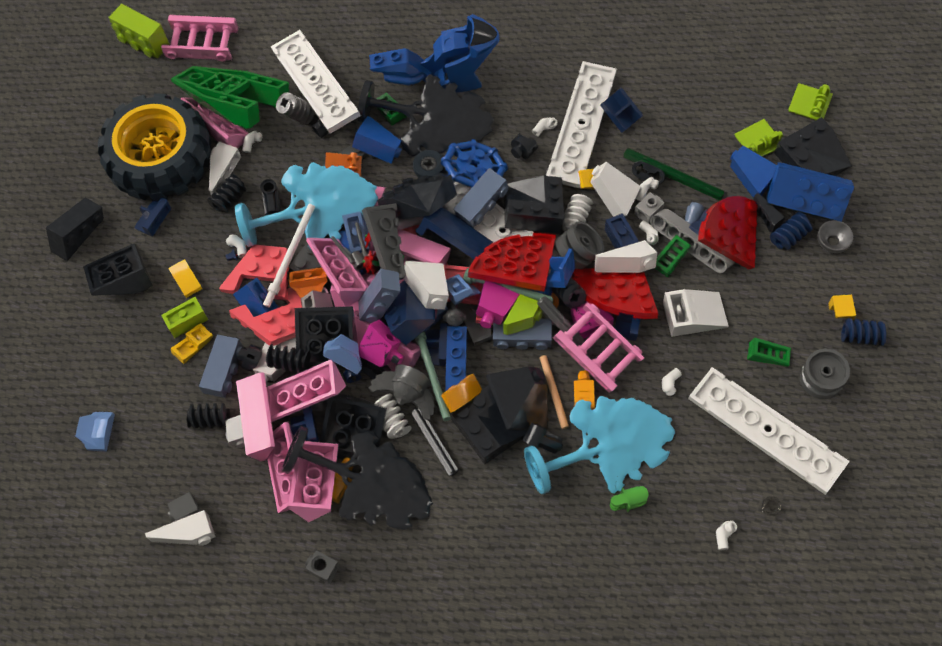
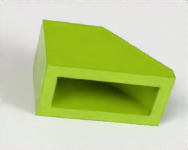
[503,294,543,335]

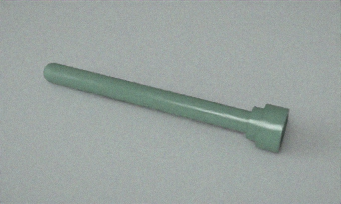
[463,268,553,302]

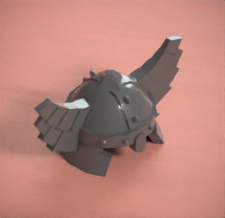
[368,364,435,420]

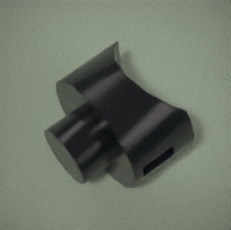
[511,133,538,159]
[237,344,262,372]

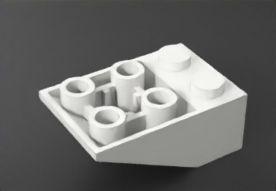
[663,289,729,337]

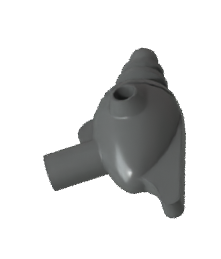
[443,300,466,327]

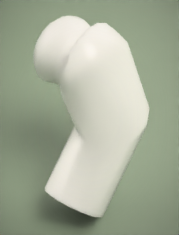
[532,118,557,136]
[242,131,262,153]
[635,177,659,201]
[639,220,659,245]
[226,234,247,258]
[662,368,682,396]
[716,521,737,550]

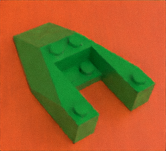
[171,66,289,129]

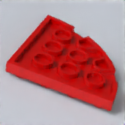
[698,196,757,269]
[468,233,556,292]
[571,268,658,319]

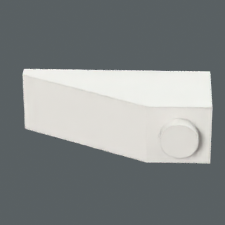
[209,142,241,195]
[595,240,657,273]
[145,510,215,545]

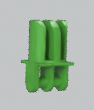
[610,486,648,513]

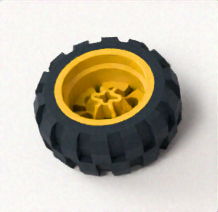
[98,93,212,201]

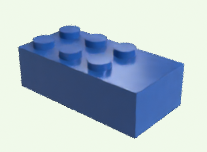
[766,162,854,222]

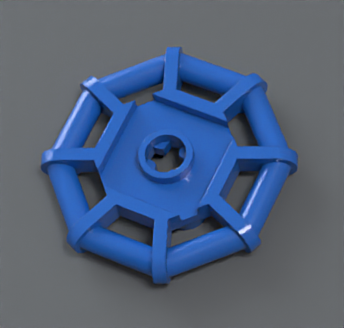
[441,139,508,188]

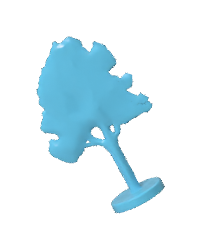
[235,162,378,249]
[524,396,675,494]

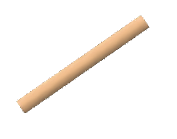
[540,355,569,429]

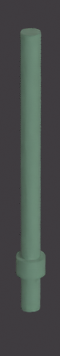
[415,331,451,421]

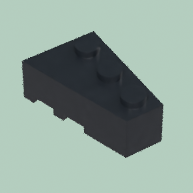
[46,197,104,261]

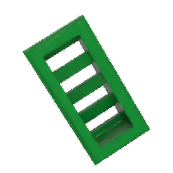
[376,92,406,125]
[655,235,691,277]
[747,338,791,367]

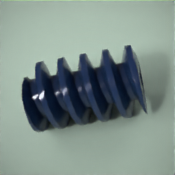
[770,211,812,250]
[841,318,886,346]

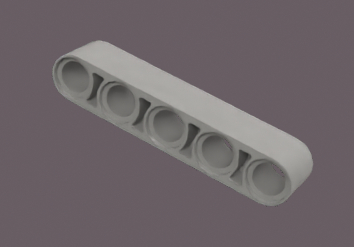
[650,209,734,273]

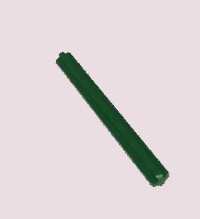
[624,148,725,200]

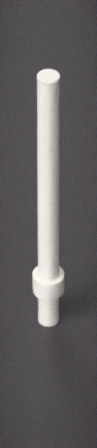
[263,204,315,308]

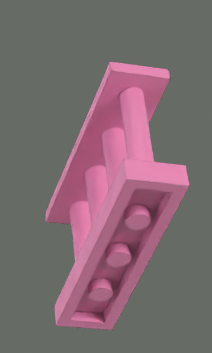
[161,15,238,62]
[553,302,644,393]

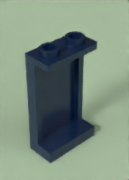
[416,207,493,268]

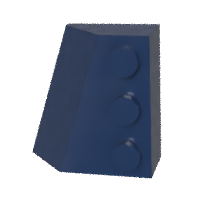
[384,280,436,345]

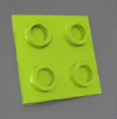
[788,83,833,120]
[734,119,783,157]

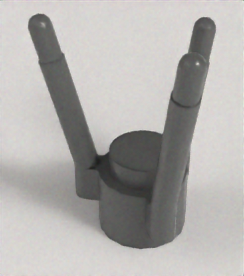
[331,222,368,271]

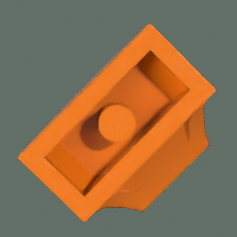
[289,267,328,298]

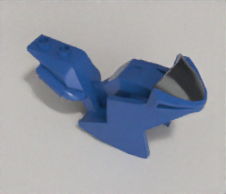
[369,14,500,93]

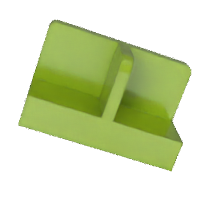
[161,297,208,338]

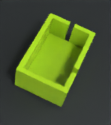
[108,4,170,59]

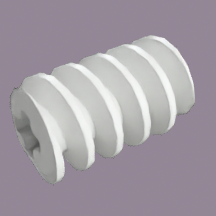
[561,194,593,232]
[374,394,411,439]

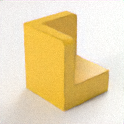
[828,294,856,320]

